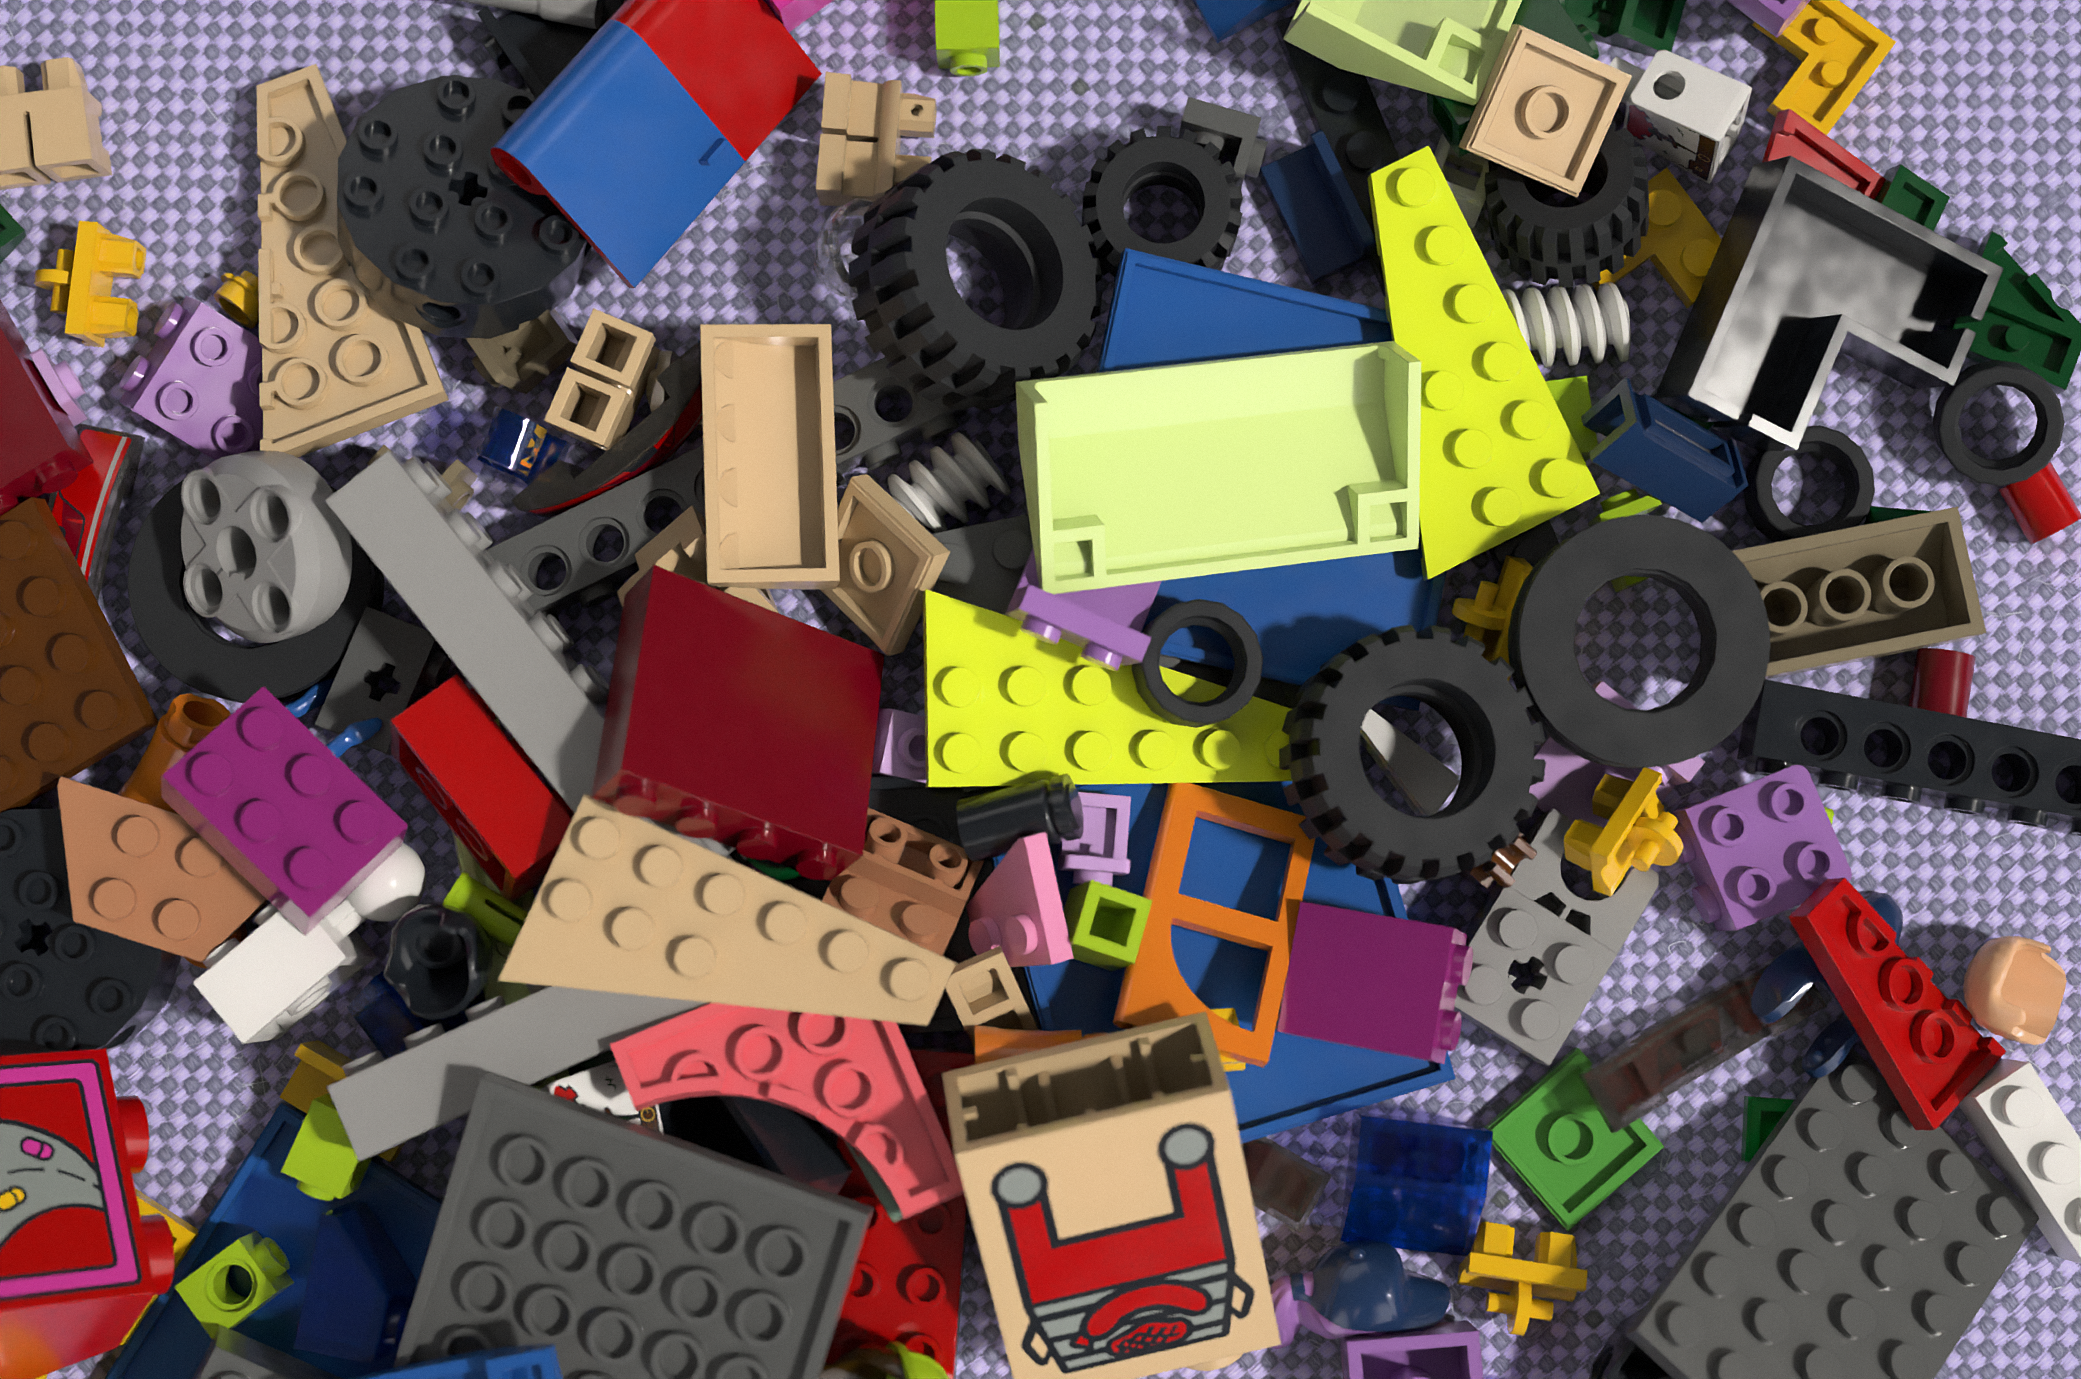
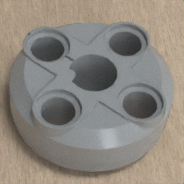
[181,451,352,643]

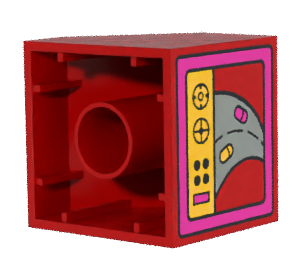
[0,1049,174,1379]

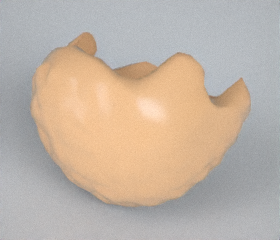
[1963,936,2067,1045]

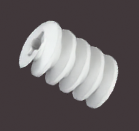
[1501,282,1631,368]
[888,432,1012,533]

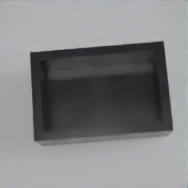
[658,1095,853,1195]

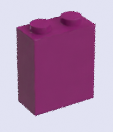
[1277,902,1473,1064]

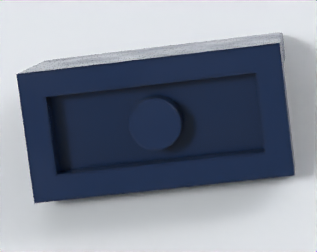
[1258,129,1376,285]

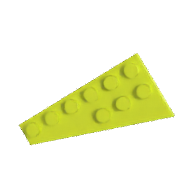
[1367,145,1601,581]
[923,589,1292,787]

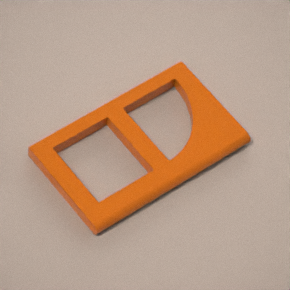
[1113,783,1315,1067]

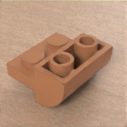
[822,807,985,956]

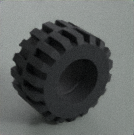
[1484,120,1649,287]
[1082,126,1243,285]

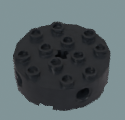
[337,75,592,339]
[0,809,181,1056]

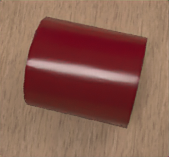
[1908,648,1976,717]

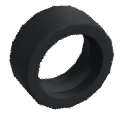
[1932,360,2065,486]
[1744,425,1875,543]
[1132,599,1263,728]

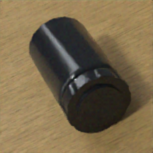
[956,774,1084,862]

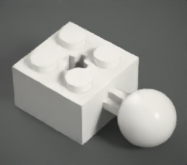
[193,843,426,1044]

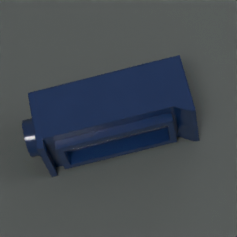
[1581,377,1748,523]

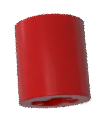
[1999,462,2081,545]

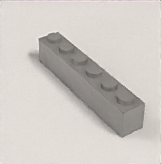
[327,983,709,1161]

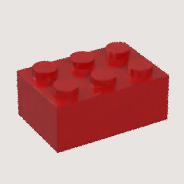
[391,674,575,903]

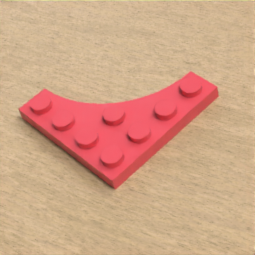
[610,1003,965,1219]

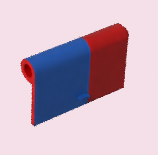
[490,0,822,288]

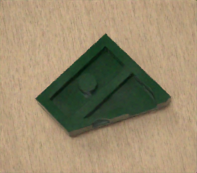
[1947,231,2081,394]

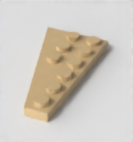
[257,64,449,458]
[498,794,956,1025]

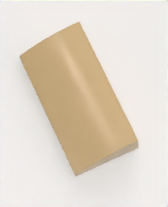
[700,324,840,589]

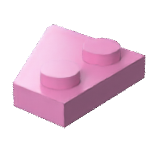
[966,832,1073,967]

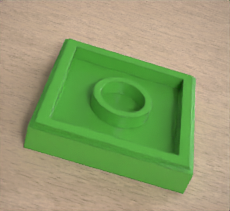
[1479,1047,1665,1231]

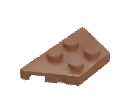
[57,777,268,962]

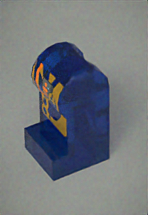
[474,406,571,496]

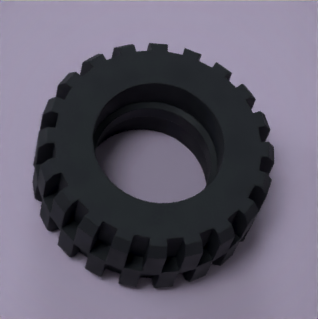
[848,149,1102,411]
[1279,625,1546,884]

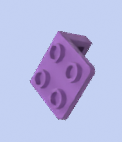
[119,296,263,460]
[1005,548,1162,671]
[1669,765,1852,931]

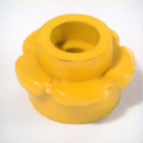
[213,271,259,329]

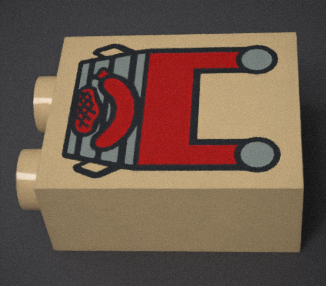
[942,1011,1281,1379]

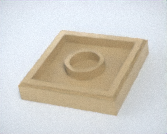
[1459,24,1632,198]
[819,474,950,656]

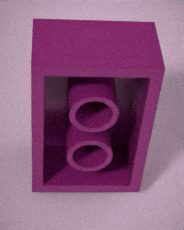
[161,686,408,936]

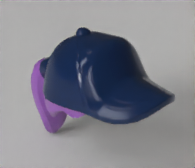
[1270,1240,1451,1349]

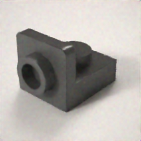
[1178,97,1268,188]

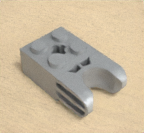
[1454,808,1659,1066]

